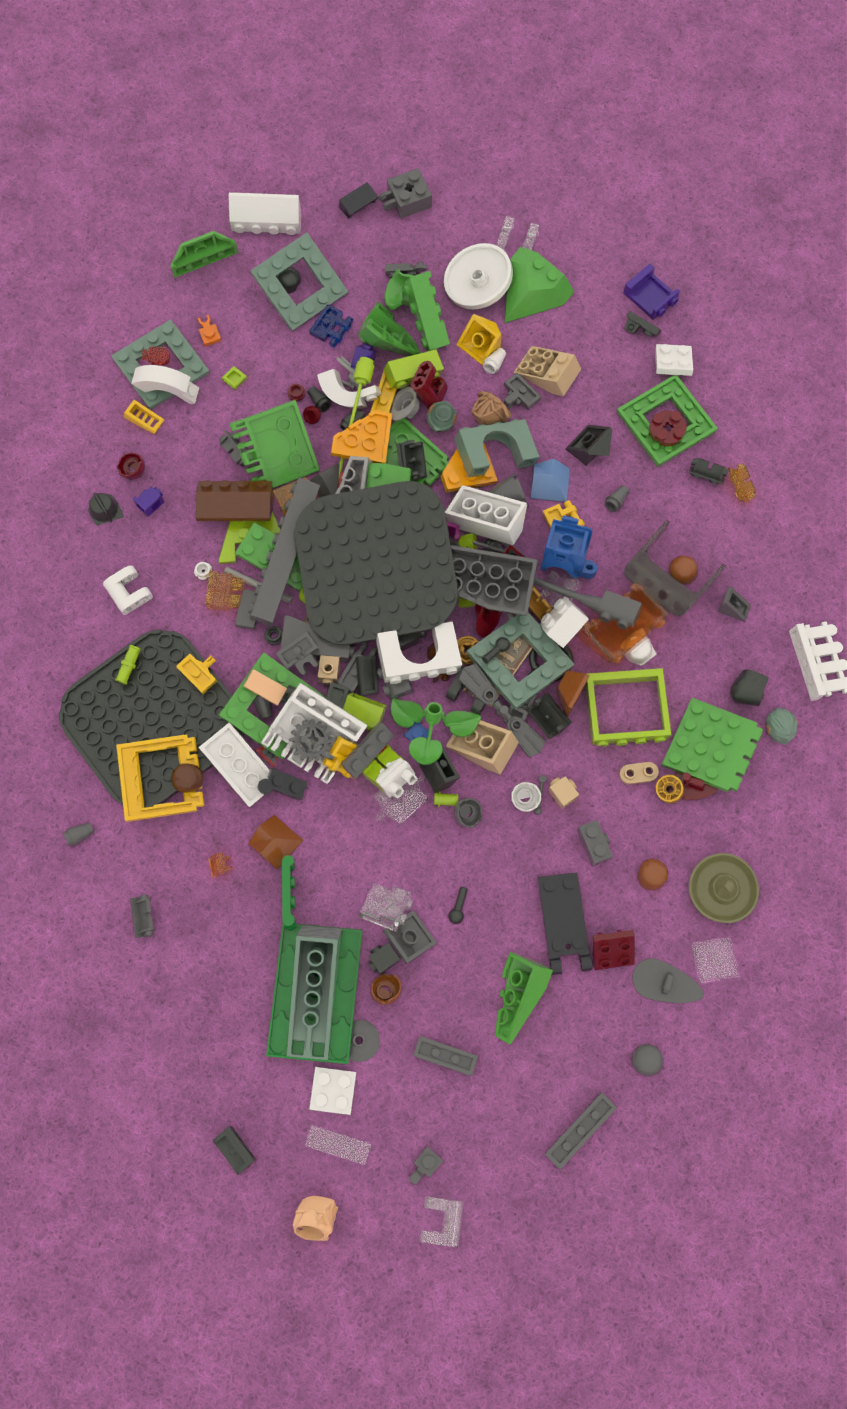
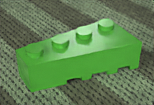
[403,271,450,352]

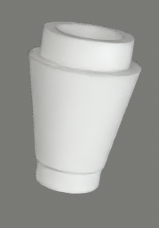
[483,348,506,374]

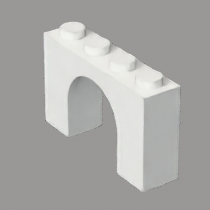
[376,622,462,684]

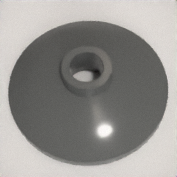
[349,1020,380,1062]

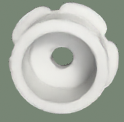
[194,562,213,580]

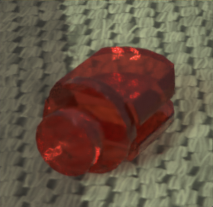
[142,346,170,365]

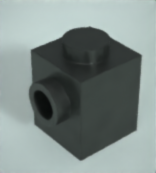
[368,942,400,975]

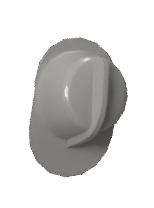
[391,387,420,421]

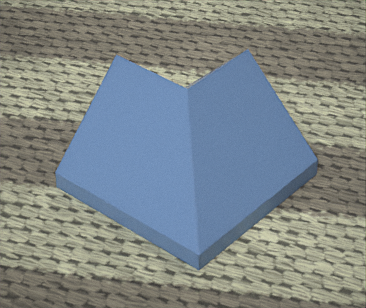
[530,459,570,502]

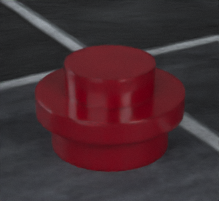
[287,384,306,402]
[303,406,321,424]

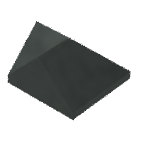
[565,425,612,466]

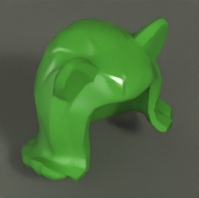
[384,269,414,310]

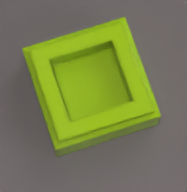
[222,366,247,390]

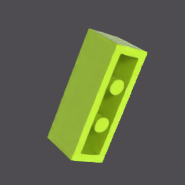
[383,350,444,389]

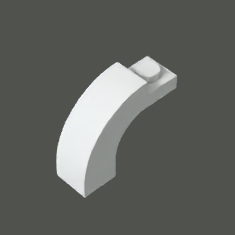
[131,365,199,404]
[317,369,382,409]

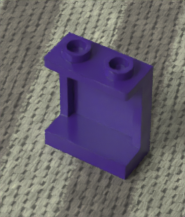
[623,264,680,320]

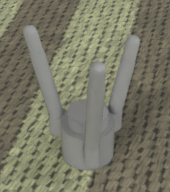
[336,356,359,389]

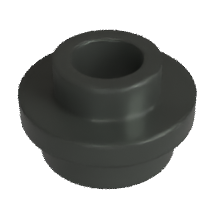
[264,626,283,645]

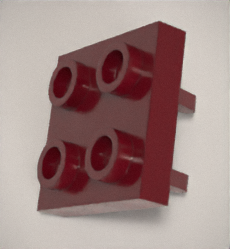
[593,929,635,970]

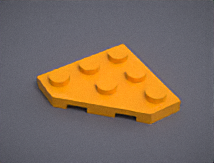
[330,410,392,464]
[440,443,498,493]

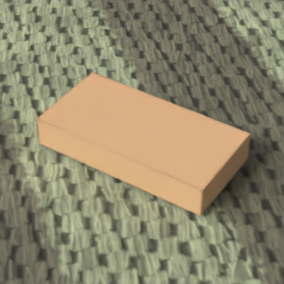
[243,669,287,706]

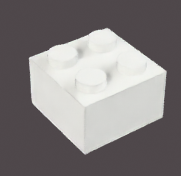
[540,596,589,648]

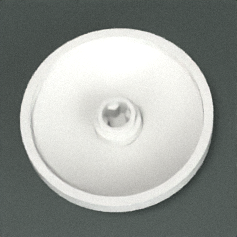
[444,243,513,310]

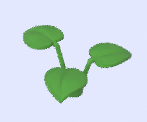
[391,698,481,765]

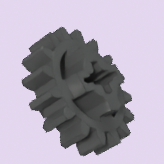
[289,719,333,762]

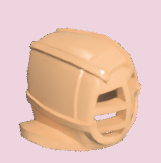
[293,1196,338,1241]

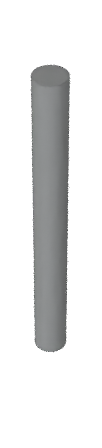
[224,567,293,604]

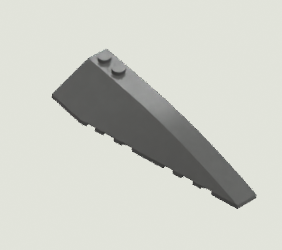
[451,545,538,616]

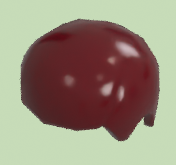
[117,452,145,480]

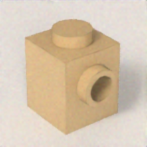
[318,655,340,686]
[548,776,579,809]

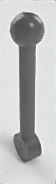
[534,775,547,815]

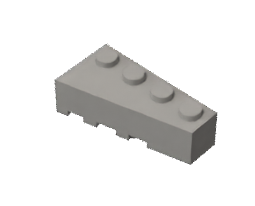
[336,456,373,494]

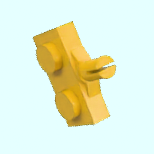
[176,654,217,694]

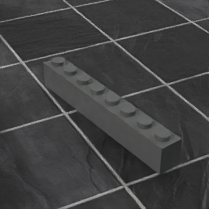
[248,477,320,627]

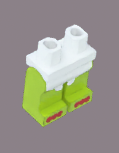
[362,744,417,798]

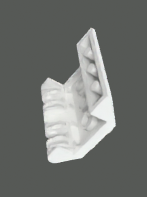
[261,683,367,784]

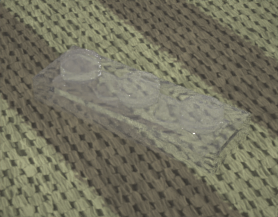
[305,1125,371,1165]

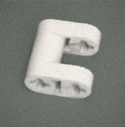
[103,565,153,615]

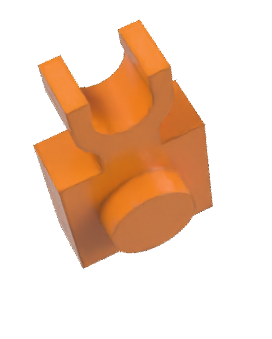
[198,315,222,347]

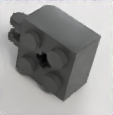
[378,168,432,218]

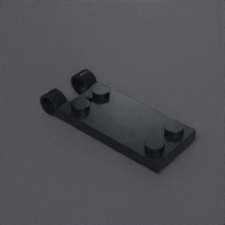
[538,872,592,975]

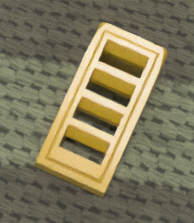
[124,400,165,435]

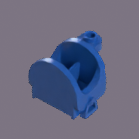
[540,515,598,580]

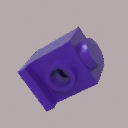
[132,486,164,517]

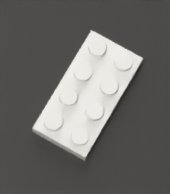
[199,723,270,807]

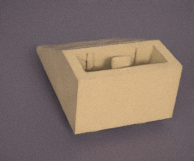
[514,346,581,397]

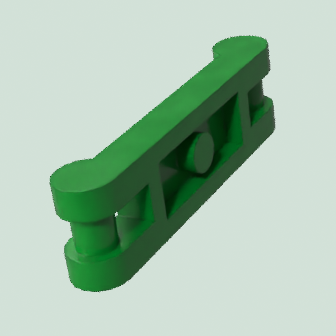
[282,855,296,930]

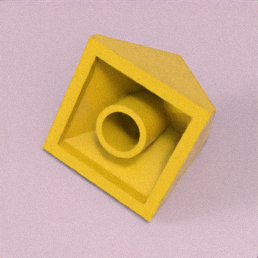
[456,314,501,365]

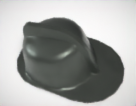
[88,492,124,526]

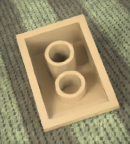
[446,720,519,775]

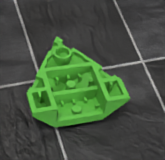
[504,247,575,323]
[358,301,422,356]

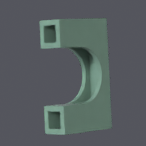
[454,419,539,478]

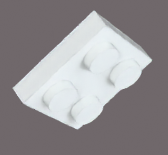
[655,344,693,376]
[309,1067,356,1115]

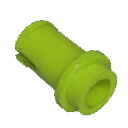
[434,791,458,807]

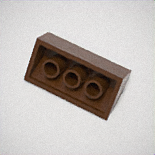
[196,480,274,521]

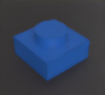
[404,722,429,742]

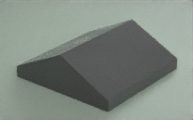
[383,910,437,964]

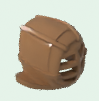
[471,391,512,425]

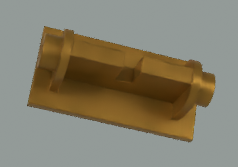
[529,587,553,621]

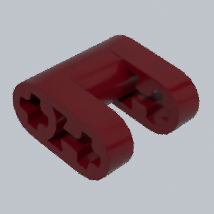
[411,361,448,410]

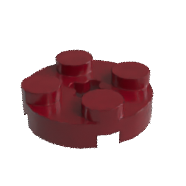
[649,410,686,447]

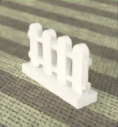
[789,622,847,701]

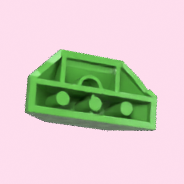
[170,231,238,278]

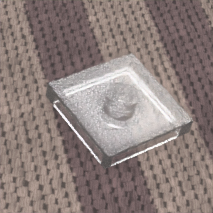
[690,937,739,984]

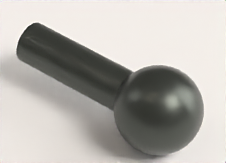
[482,637,510,664]
[448,886,468,924]

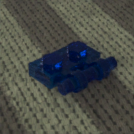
[309,304,353,348]

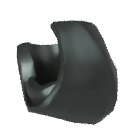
[730,669,769,706]

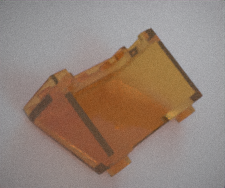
[577,581,669,664]

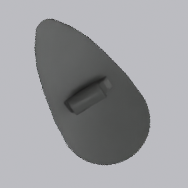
[633,958,704,1003]

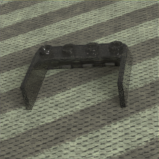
[624,520,726,616]

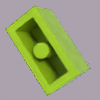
[343,692,387,730]

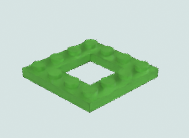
[616,375,718,467]
[218,652,326,760]

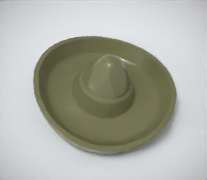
[689,853,759,923]

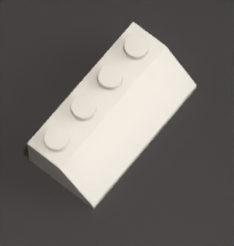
[229,192,302,235]
[445,485,527,545]

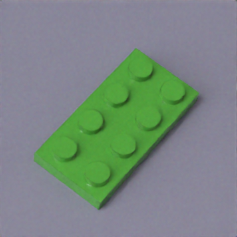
[235,522,303,592]

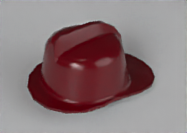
[474,604,502,637]

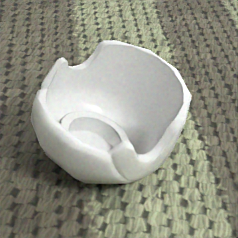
[511,782,541,812]

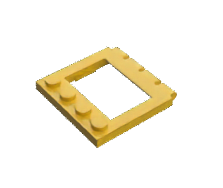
[116,734,204,822]

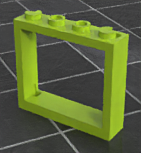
[585,668,671,747]

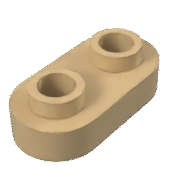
[619,762,659,785]

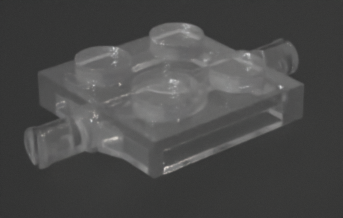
[373,773,428,825]

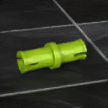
[115,645,141,685]

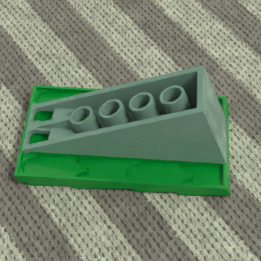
[266,924,363,1064]

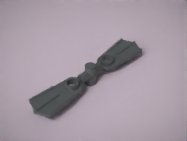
[458,663,546,757]

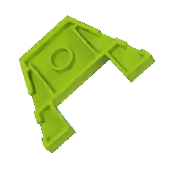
[219,512,280,564]

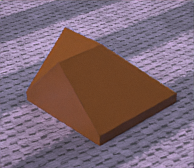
[556,671,590,717]
[248,815,303,869]

